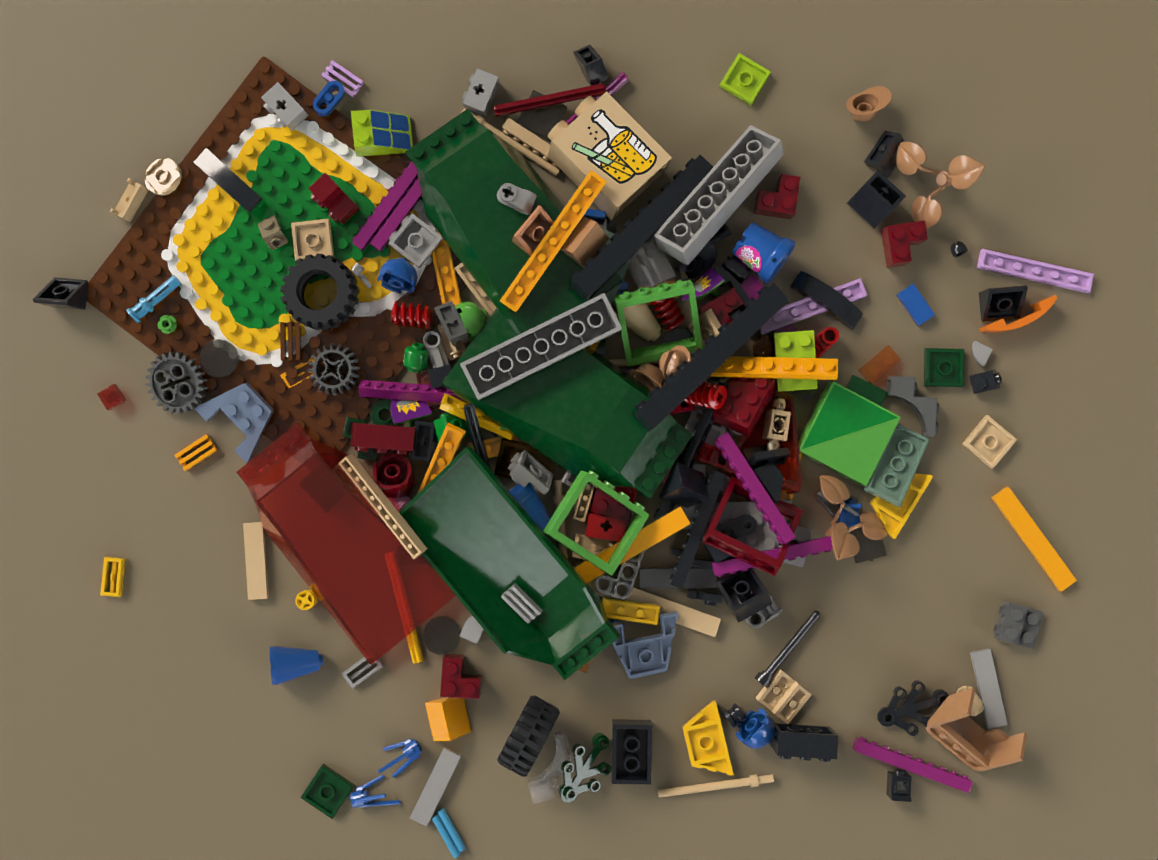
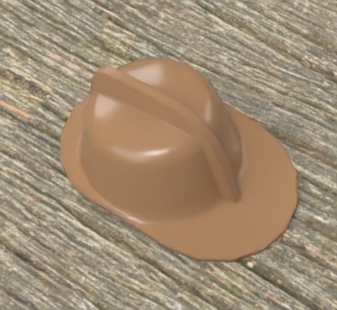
[846,86,892,122]
[659,345,691,384]
[628,362,663,390]

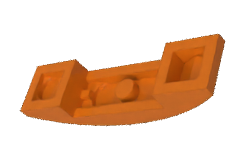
[979,295,1057,333]

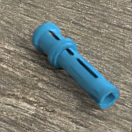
[126,275,182,323]

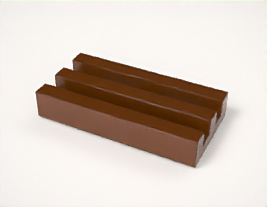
[280,322,302,361]

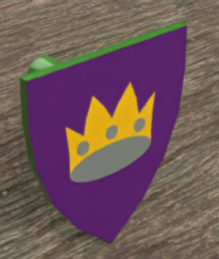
[682,267,725,302]
[390,399,432,427]

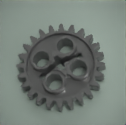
[145,351,208,414]

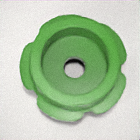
[158,315,177,334]

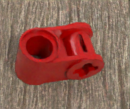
[814,327,839,358]
[696,443,729,469]

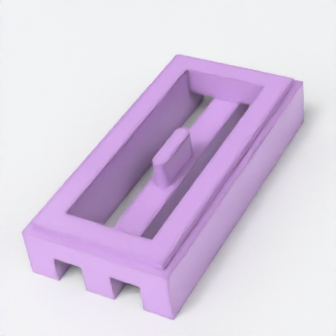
[321,60,364,98]

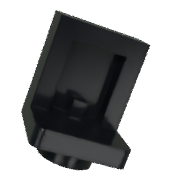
[969,369,1002,394]

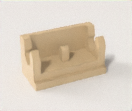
[110,178,149,223]
[572,534,614,559]

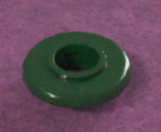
[370,400,396,426]

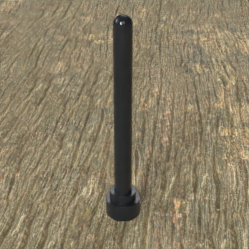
[754,611,820,688]

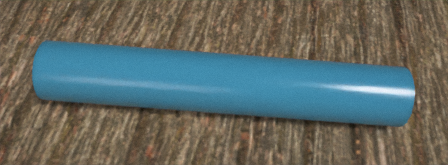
[438,808,466,852]
[431,814,460,858]

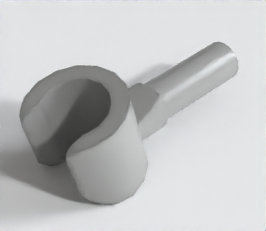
[352,263,372,288]

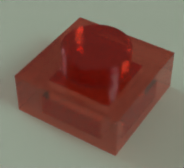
[97,384,126,410]

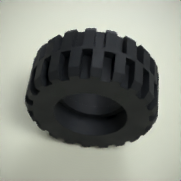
[280,254,360,330]
[497,695,560,777]

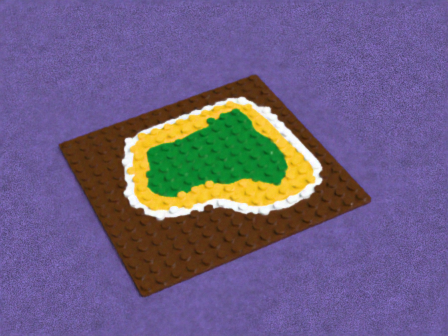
[87,57,467,471]

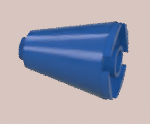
[269,646,323,685]

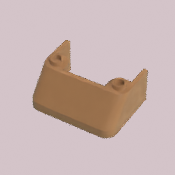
[926,688,1027,771]

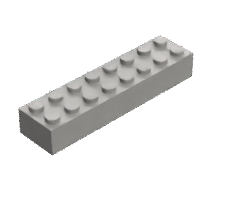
[653,125,784,266]
[460,293,622,401]

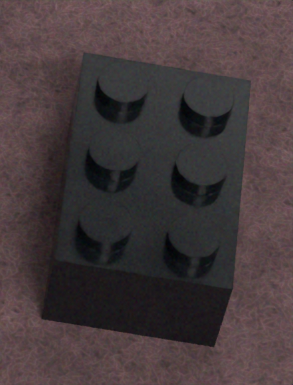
[611,719,652,785]
[771,723,838,762]

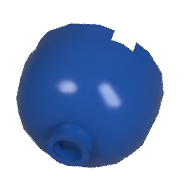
[377,258,418,294]
[736,708,775,749]

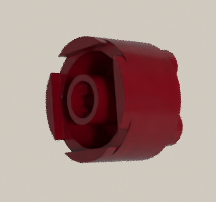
[373,453,415,498]

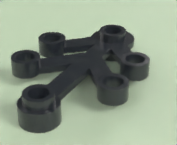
[877,680,949,736]

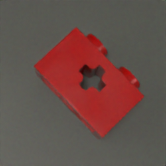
[585,512,627,542]

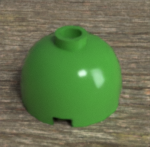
[454,301,488,341]

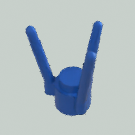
[378,738,423,778]
[350,775,401,808]

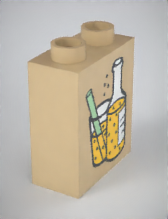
[547,92,672,221]

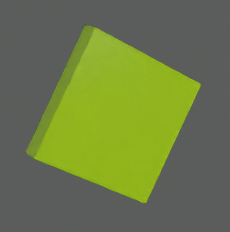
[719,53,771,106]

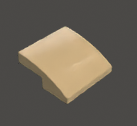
[755,668,812,724]

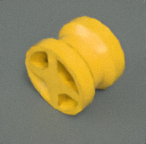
[295,589,318,610]

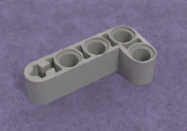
[594,527,644,599]

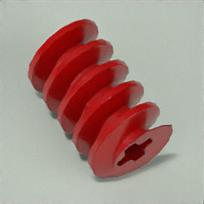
[650,297,685,331]
[391,301,433,330]
[684,382,727,410]

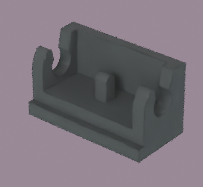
[434,301,468,346]

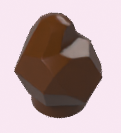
[752,335,775,357]

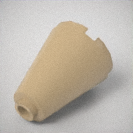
[613,288,661,342]

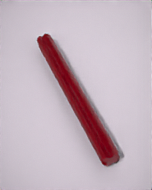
[494,83,606,117]

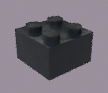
[716,567,772,623]

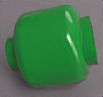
[403,343,430,373]

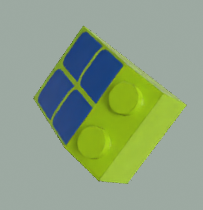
[351,110,413,157]

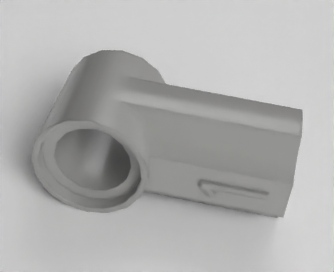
[423,331,450,368]

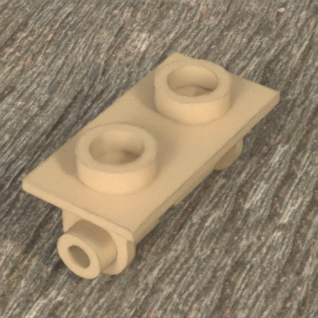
[437,324,466,361]

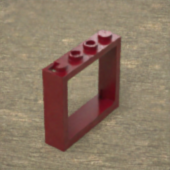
[702,477,803,576]

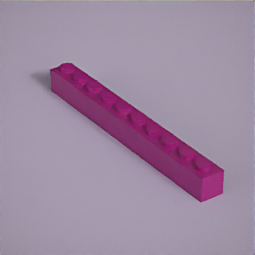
[352,161,418,252]
[370,178,422,252]
[359,380,467,403]
[716,432,796,545]
[711,536,833,577]
[852,737,973,793]

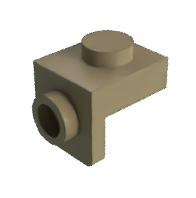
[258,215,288,250]

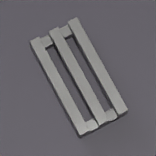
[501,583,542,624]
[341,650,385,689]

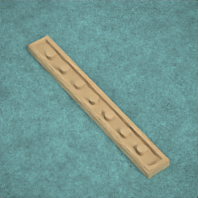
[588,576,721,637]

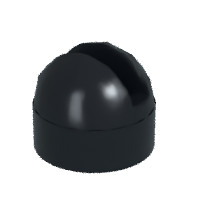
[950,241,968,258]

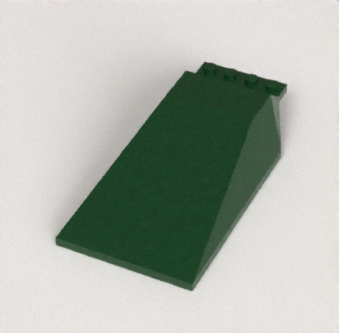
[405,109,622,335]
[441,308,693,499]
[399,446,621,680]

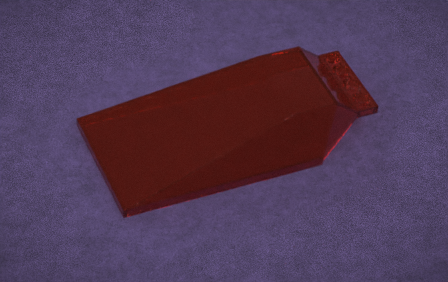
[236,423,456,665]

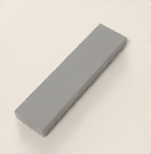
[970,648,1008,729]
[410,746,461,827]

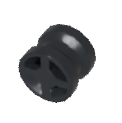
[723,703,746,728]

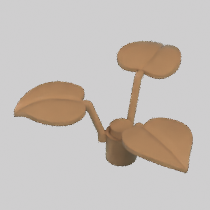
[896,142,985,230]
[818,475,887,560]

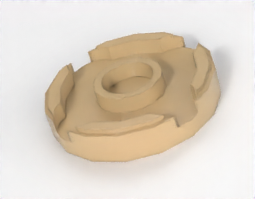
[145,158,182,196]

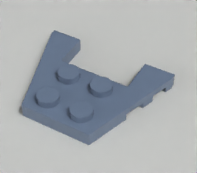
[195,382,274,463]
[612,611,679,679]

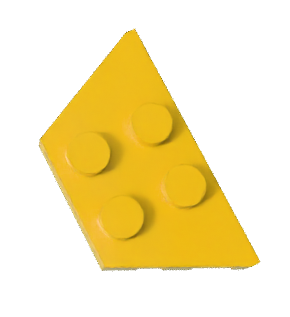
[870,473,933,539]
[682,700,734,776]

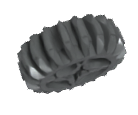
[307,343,361,396]

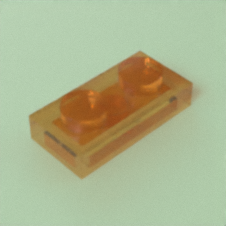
[858,345,901,384]

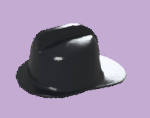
[676,245,717,283]

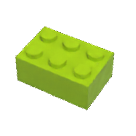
[774,330,818,392]

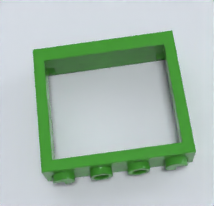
[614,280,703,367]
[542,470,649,576]

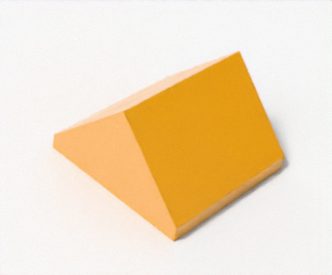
[425,697,471,741]

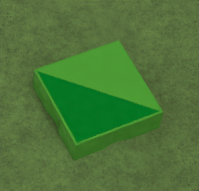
[793,381,901,486]

